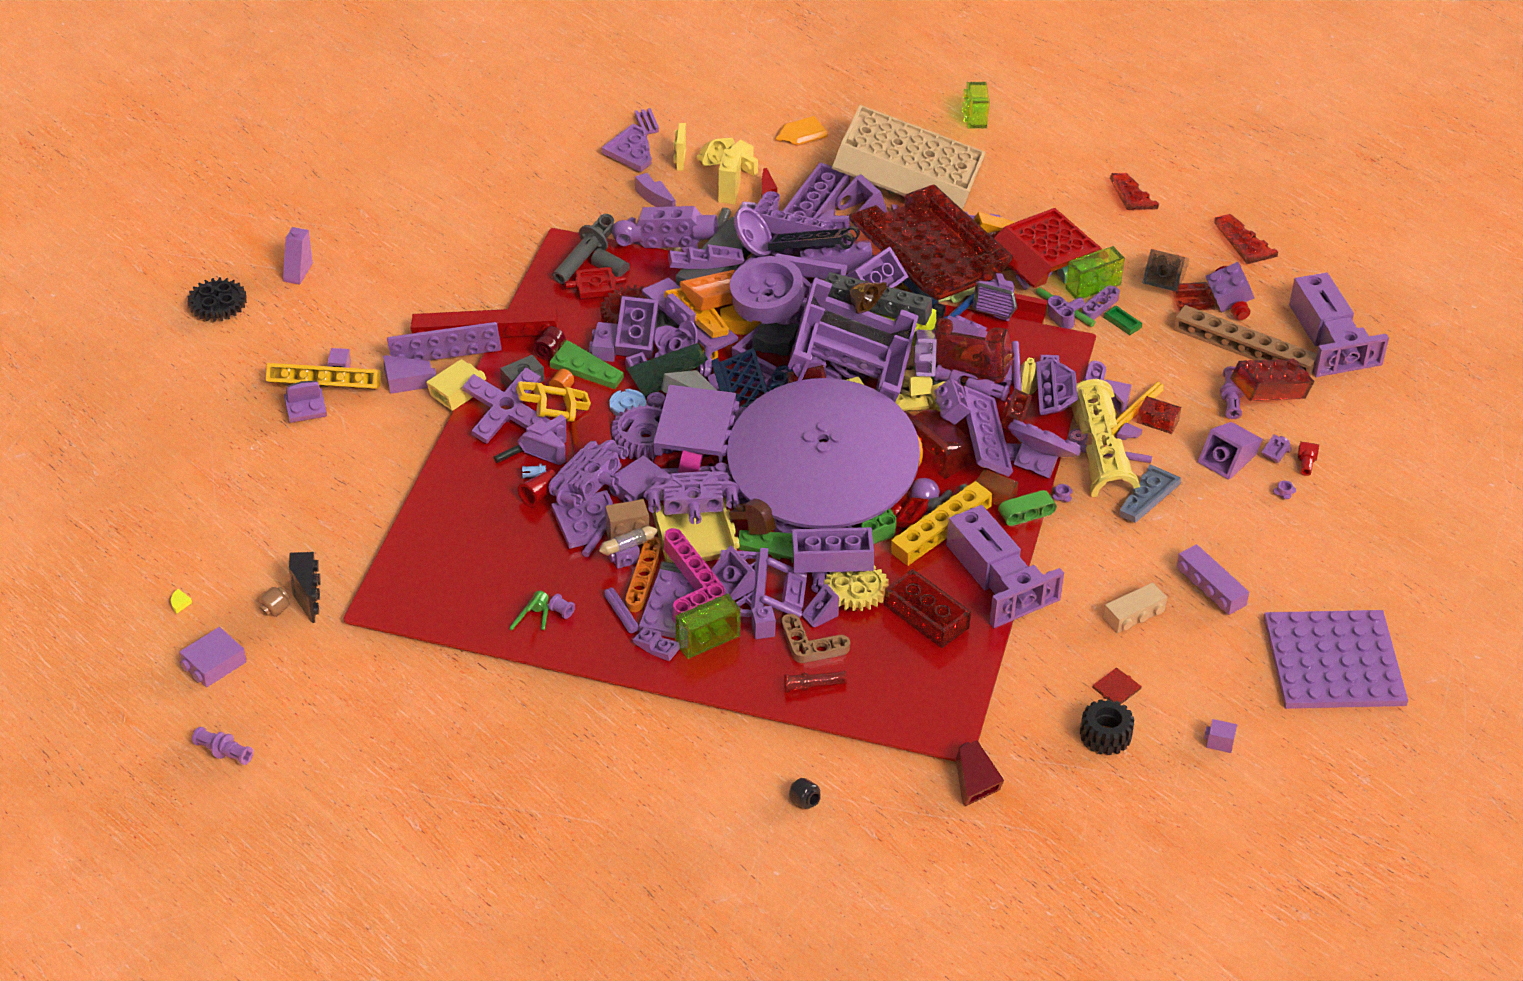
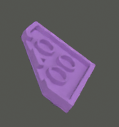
[602,124,651,172]
[552,490,613,549]

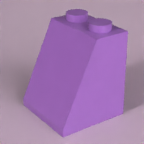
[1198,422,1263,479]

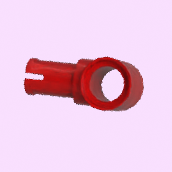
[1298,441,1319,476]

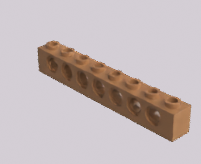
[1174,305,1317,380]

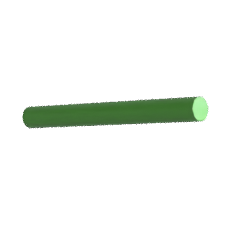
[1036,287,1096,327]

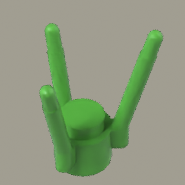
[509,591,549,630]

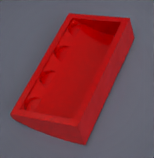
[570,413,616,474]

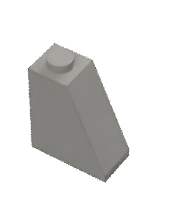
[661,370,717,393]

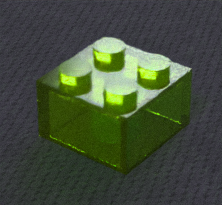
[962,82,990,129]

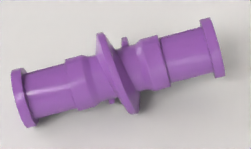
[1220,366,1244,419]
[192,726,253,765]

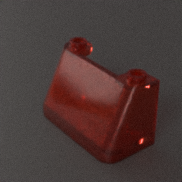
[935,317,1015,383]
[904,409,976,479]

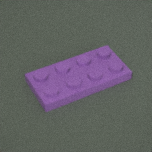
[639,569,695,639]

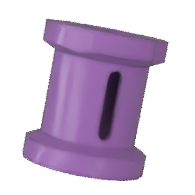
[548,594,575,619]

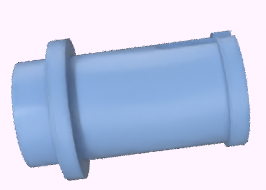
[522,464,546,479]

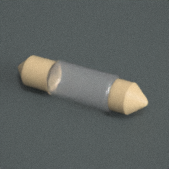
[599,526,657,556]

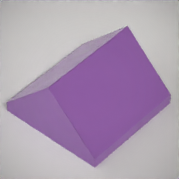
[711,546,755,602]

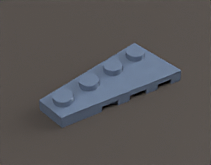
[1120,464,1181,523]

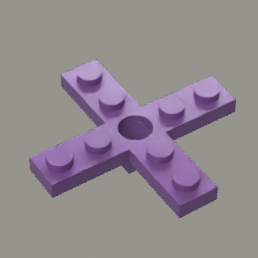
[463,367,551,444]

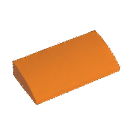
[680,270,735,311]

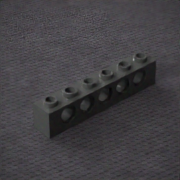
[825,272,932,326]

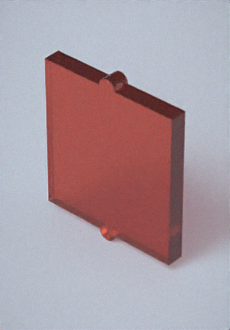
[1092,667,1142,705]

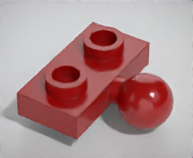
[890,497,929,528]

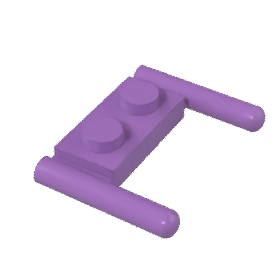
[760,557,807,618]

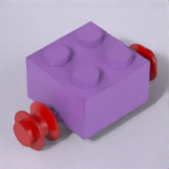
[1205,262,1254,320]

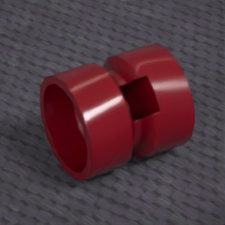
[533,326,566,360]

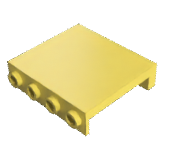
[652,497,740,563]

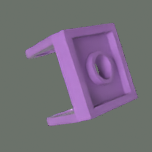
[836,174,888,226]

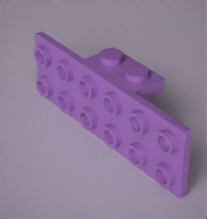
[642,278,738,353]
[387,322,501,361]

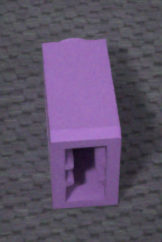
[283,227,313,285]
[383,355,436,394]

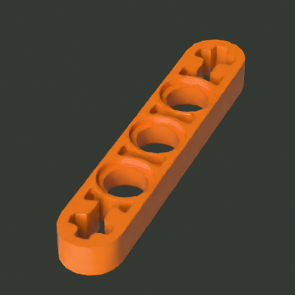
[626,536,662,612]

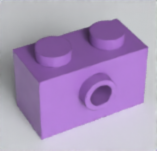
[589,322,618,362]

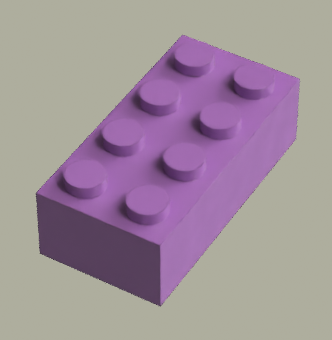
[792,527,874,573]

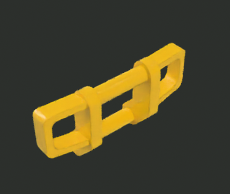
[516,382,591,422]

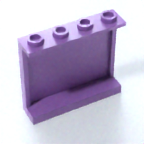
[654,385,739,463]

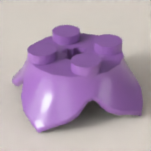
[654,320,700,368]

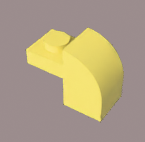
[731,140,758,176]

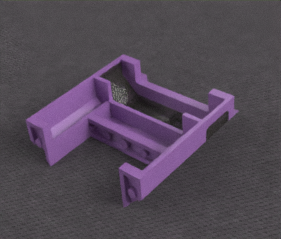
[788,278,918,402]

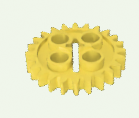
[824,565,889,611]

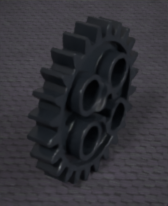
[187,277,247,322]

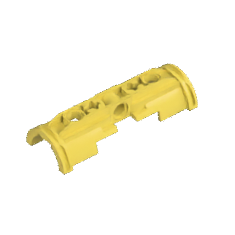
[1069,379,1140,497]

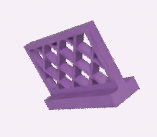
[714,548,768,617]

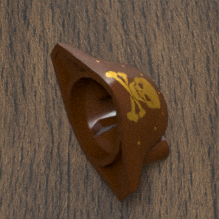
[850,281,887,314]

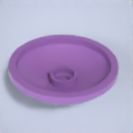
[734,207,772,257]

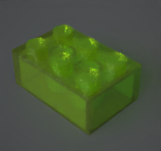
[1065,246,1125,299]
[675,593,741,659]

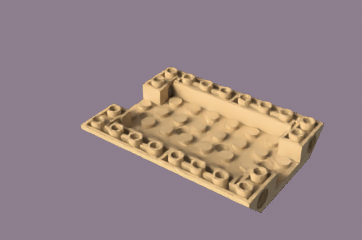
[832,105,986,214]

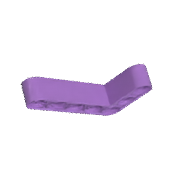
[754,191,837,234]

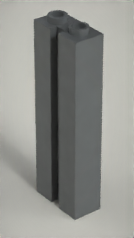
[676,217,751,288]

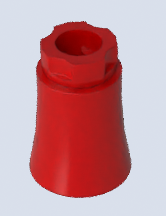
[518,469,557,507]

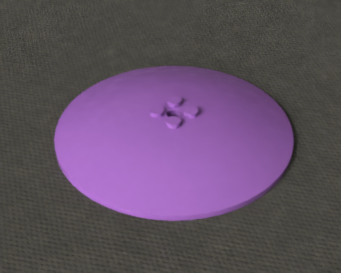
[727,378,920,529]

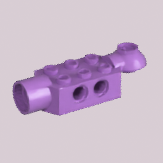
[612,206,718,248]

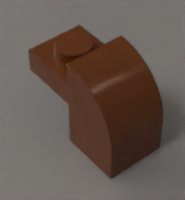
[729,498,776,534]

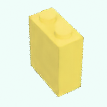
[718,149,741,204]
[427,359,486,411]

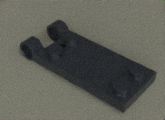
[768,226,860,252]

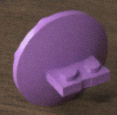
[1008,419,1081,478]

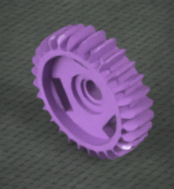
[611,404,673,461]

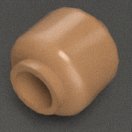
[260,587,290,616]

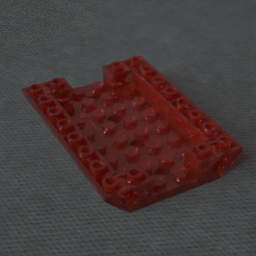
[847,184,1013,300]

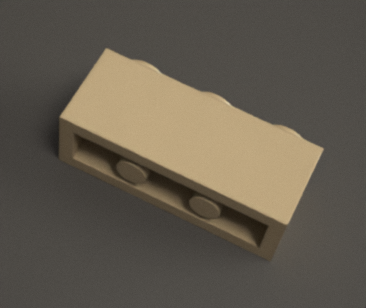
[1103,583,1167,633]

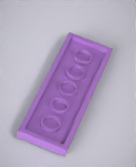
[963,386,1013,477]

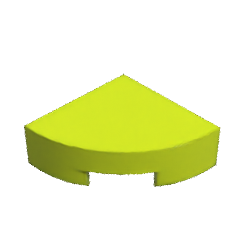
[171,589,192,614]

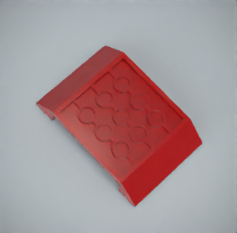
[987,208,1109,288]

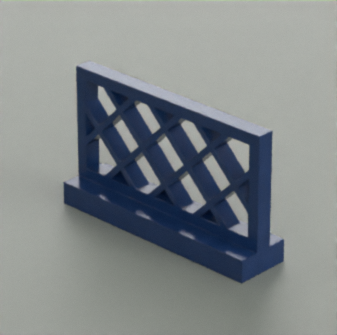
[712,348,768,408]

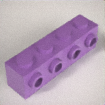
[1177,544,1249,615]

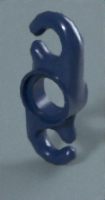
[768,365,792,392]

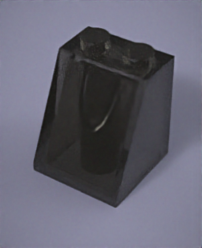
[1142,249,1190,292]

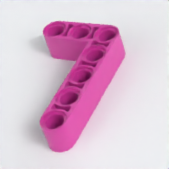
[664,528,725,625]

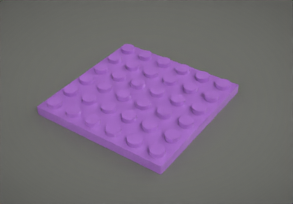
[1264,610,1408,709]

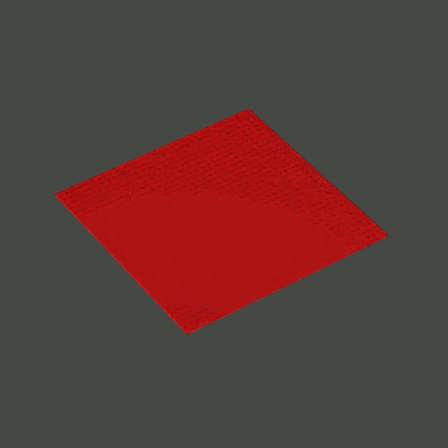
[343,228,1096,762]

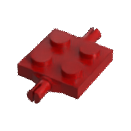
[565,267,626,299]

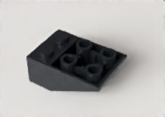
[289,552,321,623]

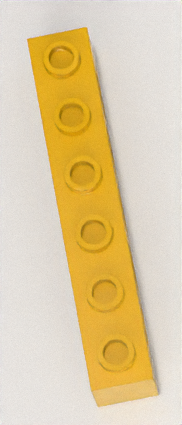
[266,363,381,389]
[891,481,992,566]

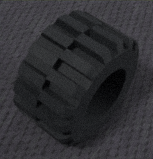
[1080,699,1134,755]

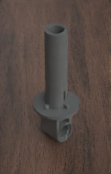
[552,214,614,284]

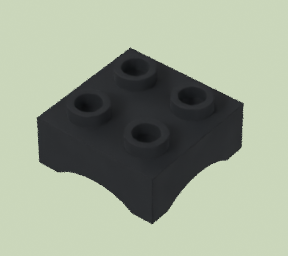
[753,322,798,356]

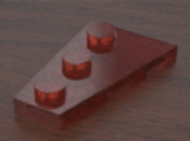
[1110,173,1159,210]

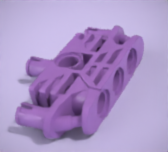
[548,440,629,507]
[644,471,740,524]

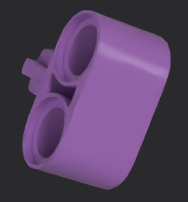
[1048,295,1085,329]

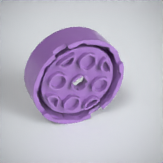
[730,256,805,324]

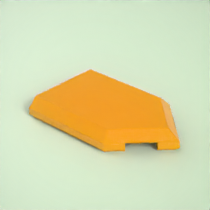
[775,116,827,145]

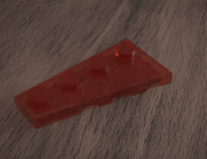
[1214,214,1279,264]

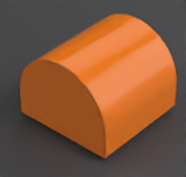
[549,369,574,388]

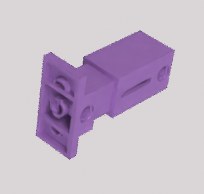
[1289,272,1389,377]
[946,505,1064,628]

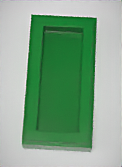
[1104,306,1143,335]

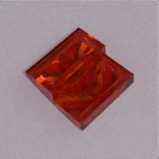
[1172,282,1215,311]

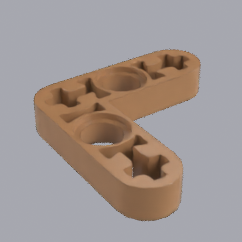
[782,614,850,663]

